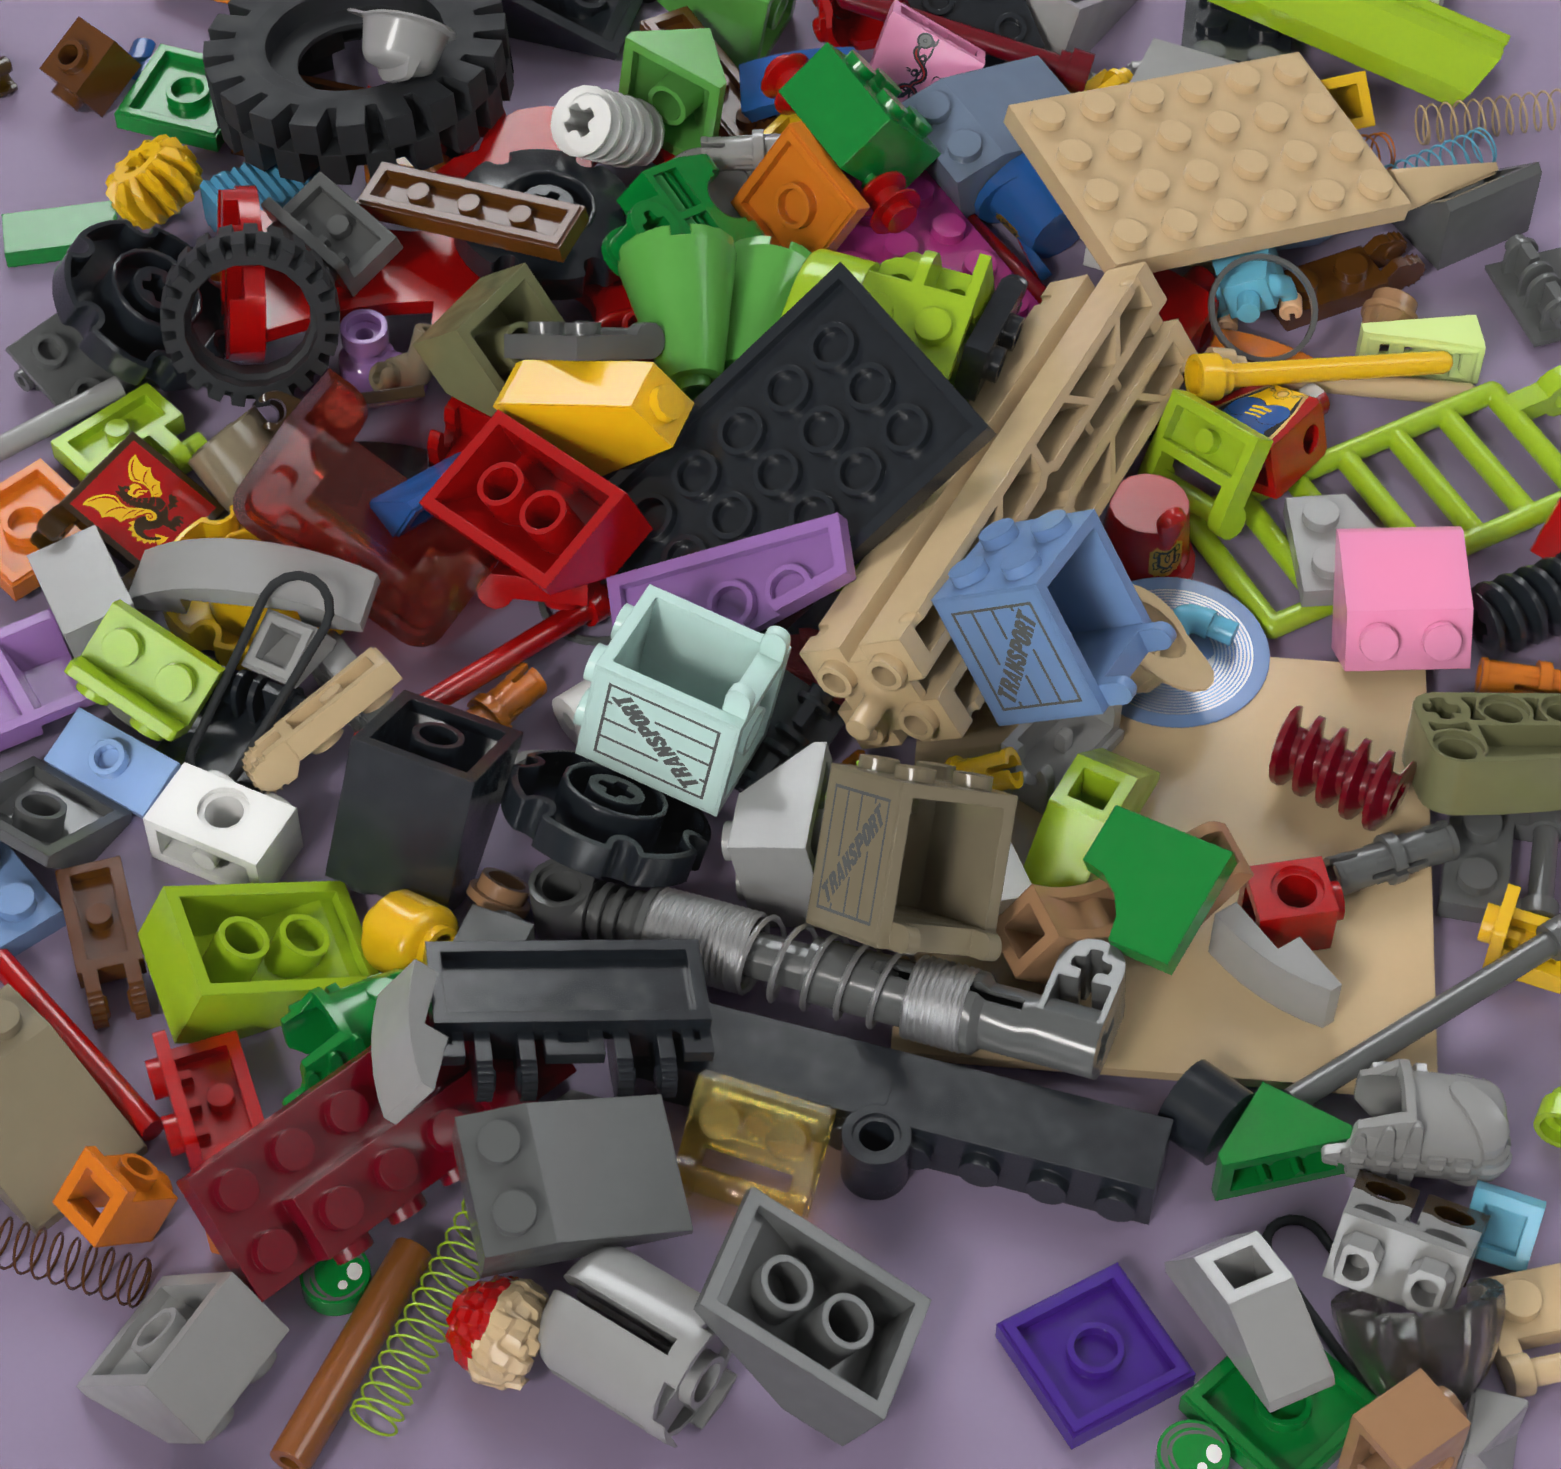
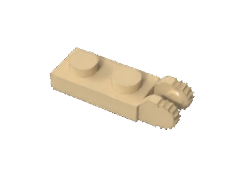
[241,647,403,794]

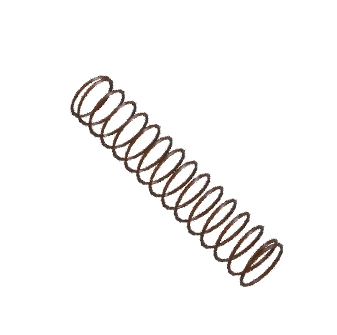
[0,1216,152,1309]

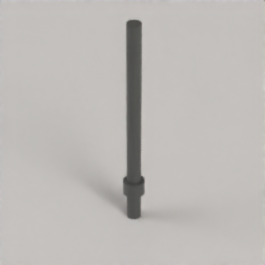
[1283,913,1561,1105]

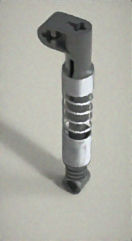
[528,859,1126,1080]

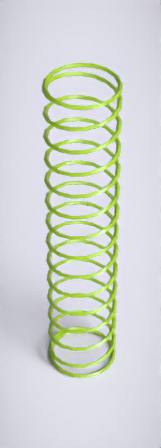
[349,1199,480,1437]

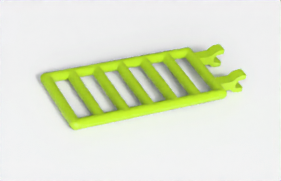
[1190,365,1561,639]

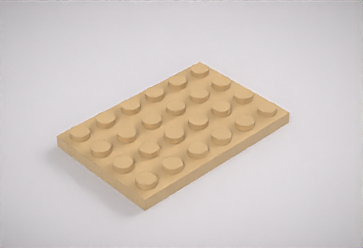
[1003,52,1411,274]

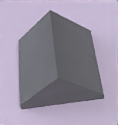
[1392,162,1542,270]

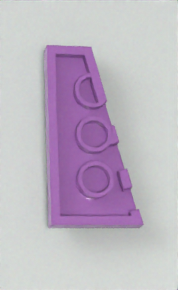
[606,512,856,632]

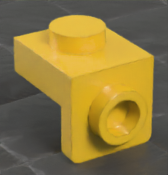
[1477,883,1561,994]

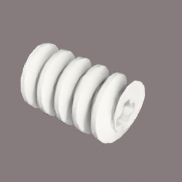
[551,85,665,168]

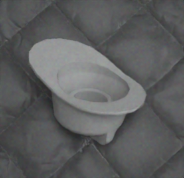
[347,8,457,83]

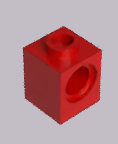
[1237,856,1345,951]

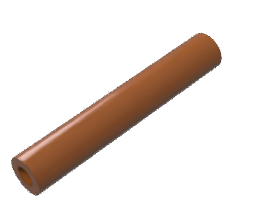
[270,1237,432,1469]

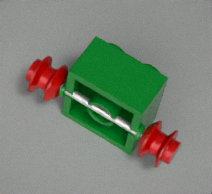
[761,42,941,234]

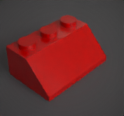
[419,409,653,595]

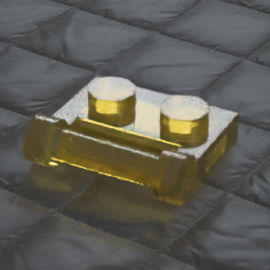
[676,1070,837,1220]

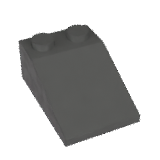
[452,1094,693,1278]
[694,1186,932,1447]

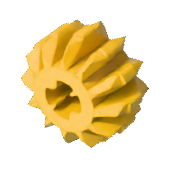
[105,134,203,230]

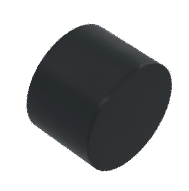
[1158,1059,1255,1166]

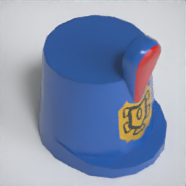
[974,152,1080,281]

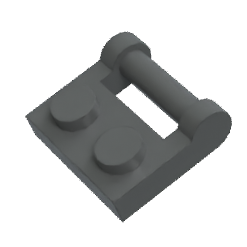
[504,320,665,361]
[1436,810,1561,924]

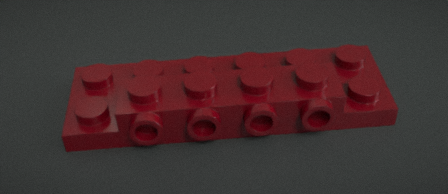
[176,1013,577,1302]

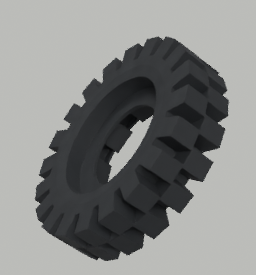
[202,0,514,185]

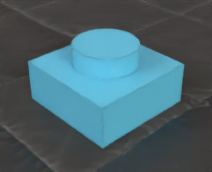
[1469,1180,1547,1272]

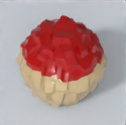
[445,1275,549,1391]

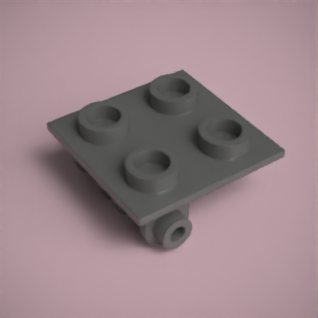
[1485,234,1561,347]
[5,313,158,427]

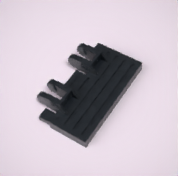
[423,939,715,1102]

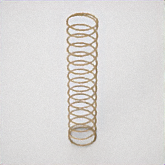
[1414,88,1561,145]

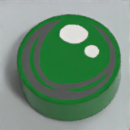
[299,1252,372,1316]
[1155,1419,1231,1469]

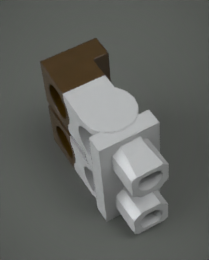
[1322,1169,1490,1322]

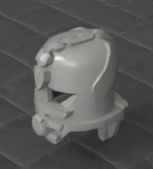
[1321,1059,1512,1186]

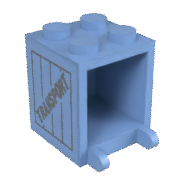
[931,509,1177,726]

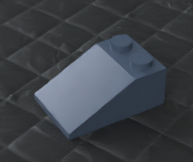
[901,55,1071,218]

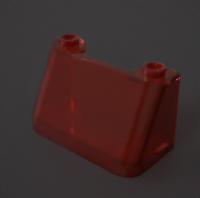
[233,368,499,647]

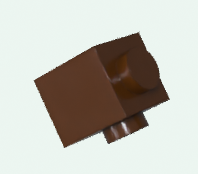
[39,16,141,117]

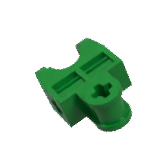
[601,154,766,277]

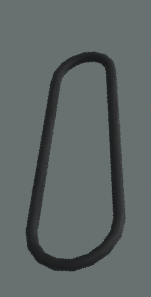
[185,571,335,782]

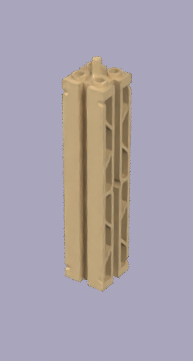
[799,261,1198,750]

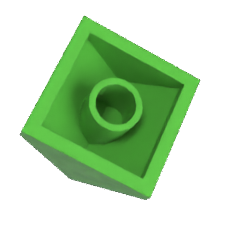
[619,28,727,156]

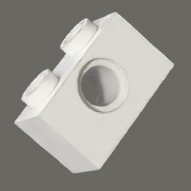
[143,762,303,884]

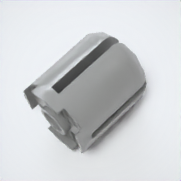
[538,1246,737,1448]

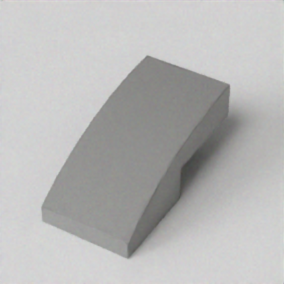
[1208,902,1342,1028]
[371,959,448,1125]

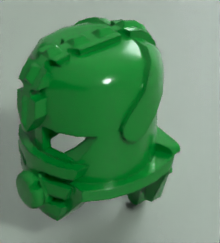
[281,968,404,1107]

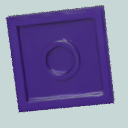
[995,1262,1196,1450]

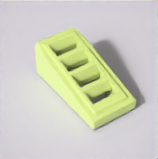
[1355,315,1486,384]

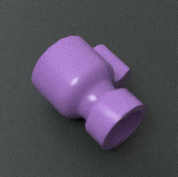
[338,309,428,395]

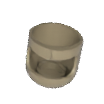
[188,405,298,513]

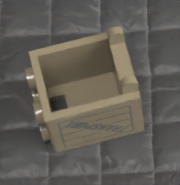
[806,754,1018,961]

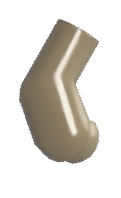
[369,323,433,391]

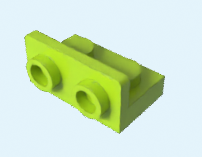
[64,599,225,742]

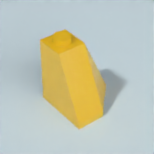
[493,359,695,476]

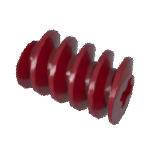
[1269,705,1417,831]

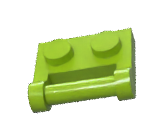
[1137,389,1273,540]

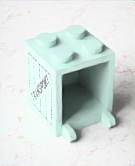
[573,584,792,817]

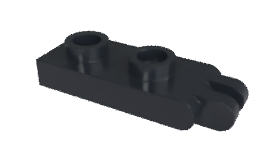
[954,274,1028,402]

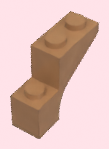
[996,821,1254,985]

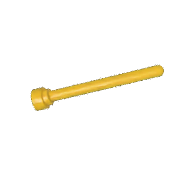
[1184,350,1453,401]

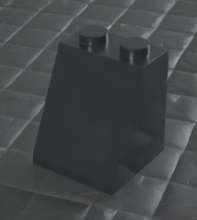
[325,690,524,912]

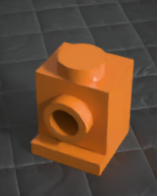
[52,1146,178,1248]

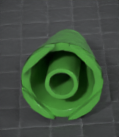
[618,224,737,401]
[724,235,812,371]

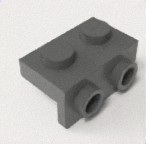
[260,171,403,297]

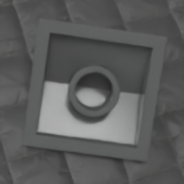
[0,756,133,869]

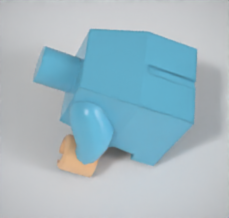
[1212,247,1303,331]

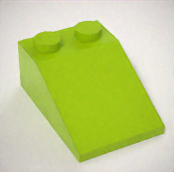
[138,881,380,1044]

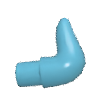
[1173,603,1239,646]

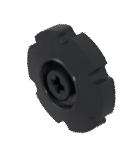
[454,149,627,301]
[52,220,225,391]
[501,750,712,888]

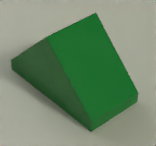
[1211,1082,1353,1201]

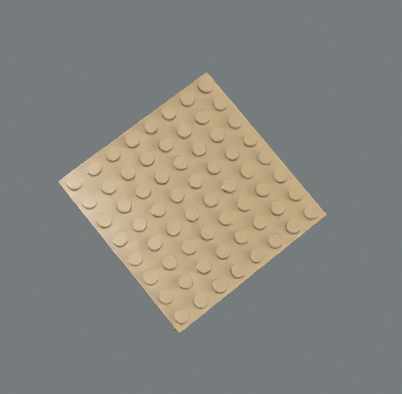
[891,657,1438,1095]

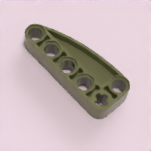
[1402,692,1561,816]

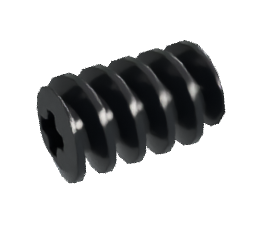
[1471,552,1561,660]

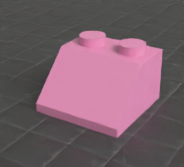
[1331,526,1474,671]

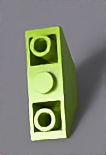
[1023,748,1160,887]

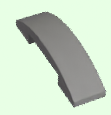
[128,538,380,632]

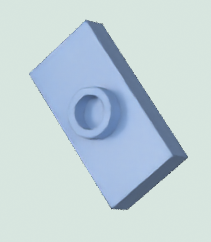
[43,707,182,819]

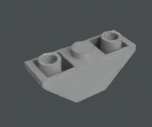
[1165,1230,1335,1413]

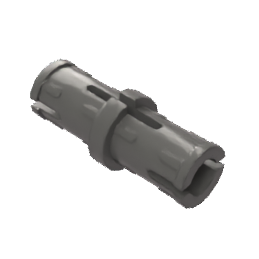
[1323,820,1460,896]

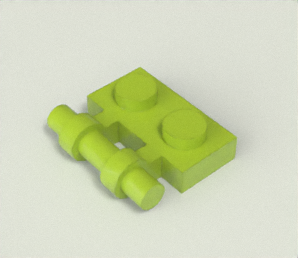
[50,382,207,482]

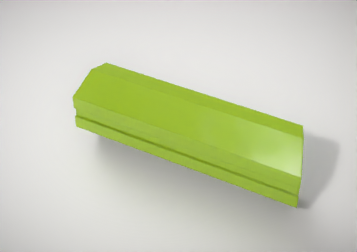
[1207,0,1511,107]

